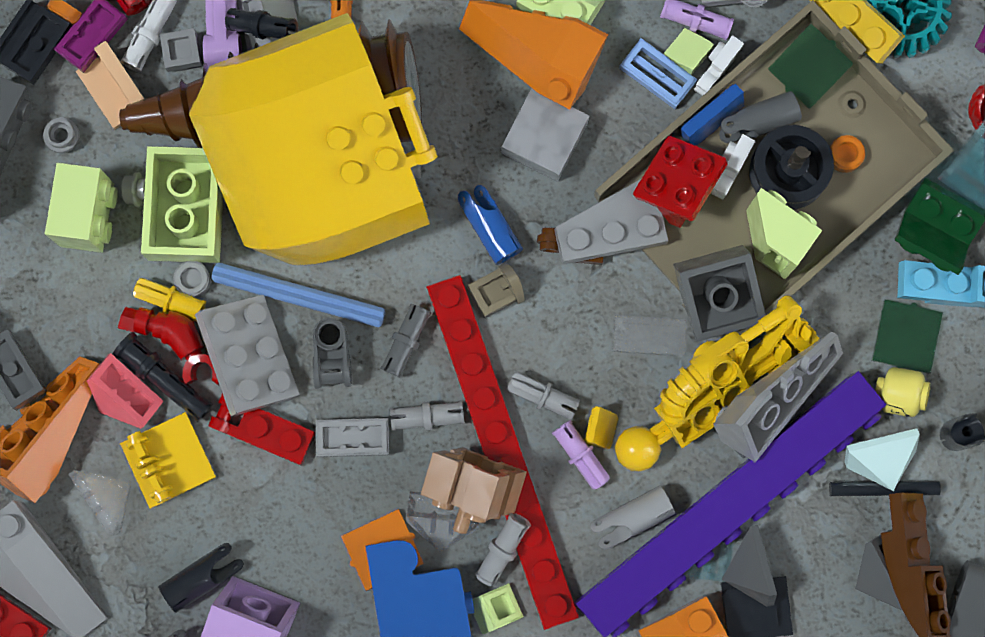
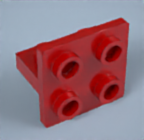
[633,136,728,228]

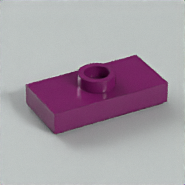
[54,0,128,73]

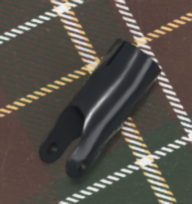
[939,413,985,451]
[158,543,244,613]

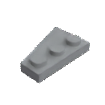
[554,179,668,265]

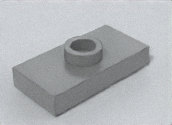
[316,418,390,457]

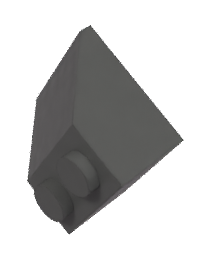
[673,245,766,342]

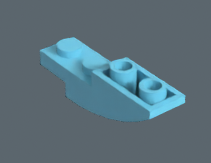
[897,260,985,308]

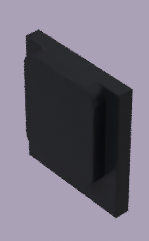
[720,576,793,637]

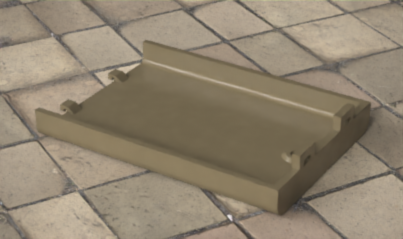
[594,0,954,338]

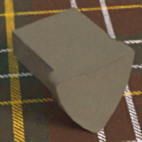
[468,263,525,318]

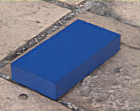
[681,84,744,146]

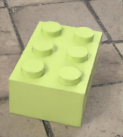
[141,146,223,263]

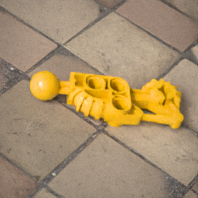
[615,296,819,471]

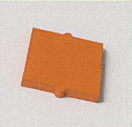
[341,509,424,591]

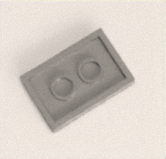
[195,295,300,417]

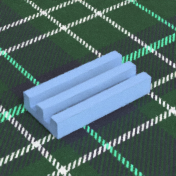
[619,38,697,109]

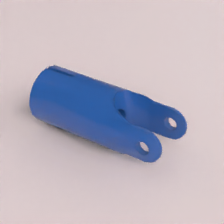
[458,185,523,265]

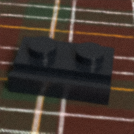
[0,0,72,85]

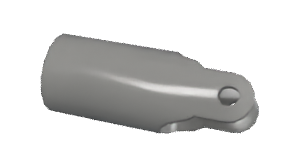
[590,486,675,550]

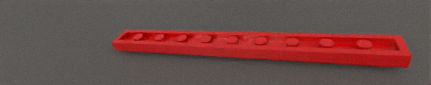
[426,275,579,630]

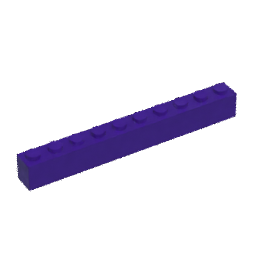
[574,371,886,637]

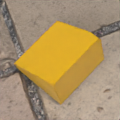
[584,406,618,449]

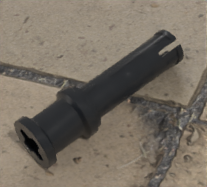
[112,332,213,422]

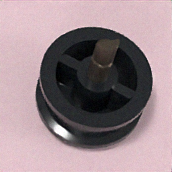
[749,125,834,210]

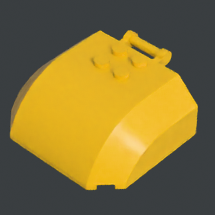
[189,13,438,265]

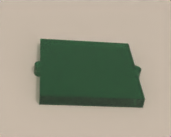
[768,23,854,109]
[871,300,943,374]

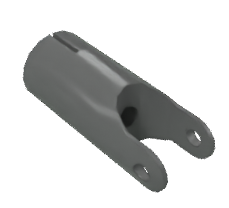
[719,91,802,143]

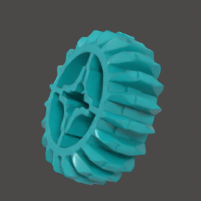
[867,0,952,58]

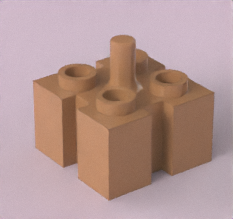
[420,447,527,534]

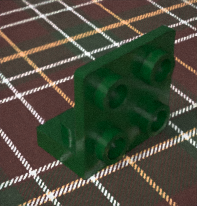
[895,178,985,275]

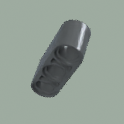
[947,560,985,637]

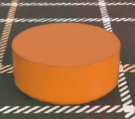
[47,0,83,25]
[830,135,865,173]

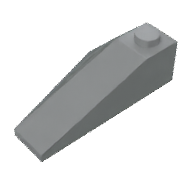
[714,332,843,462]
[0,500,109,637]

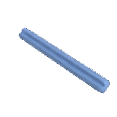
[212,263,385,327]

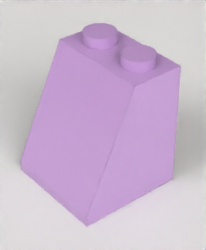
[201,576,300,637]

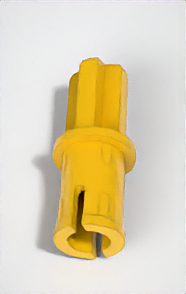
[133,278,206,322]

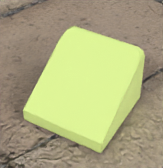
[664,28,714,75]
[472,583,523,634]

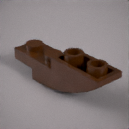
[881,493,951,637]

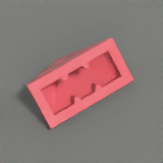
[87,353,164,429]

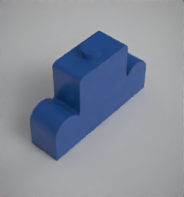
[365,540,474,637]

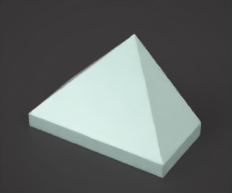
[845,428,920,491]

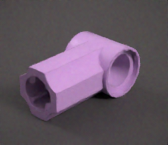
[203,0,242,67]

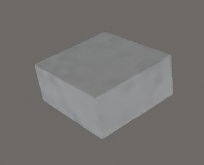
[501,88,589,181]

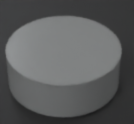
[173,261,211,298]

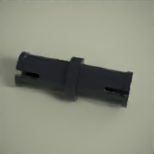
[225,8,298,39]

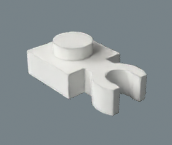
[694,36,744,96]
[711,134,755,200]

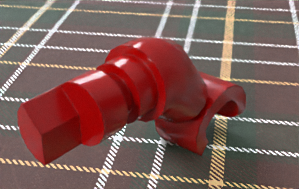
[118,307,220,386]

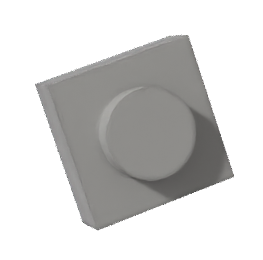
[159,28,202,72]

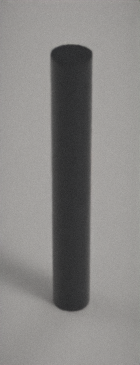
[829,481,941,497]

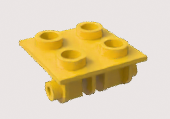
[120,412,216,509]

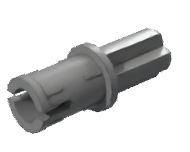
[507,372,580,420]

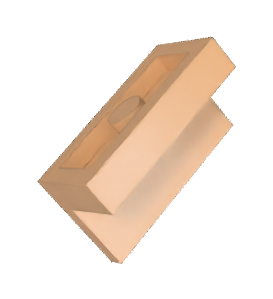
[76,41,144,130]

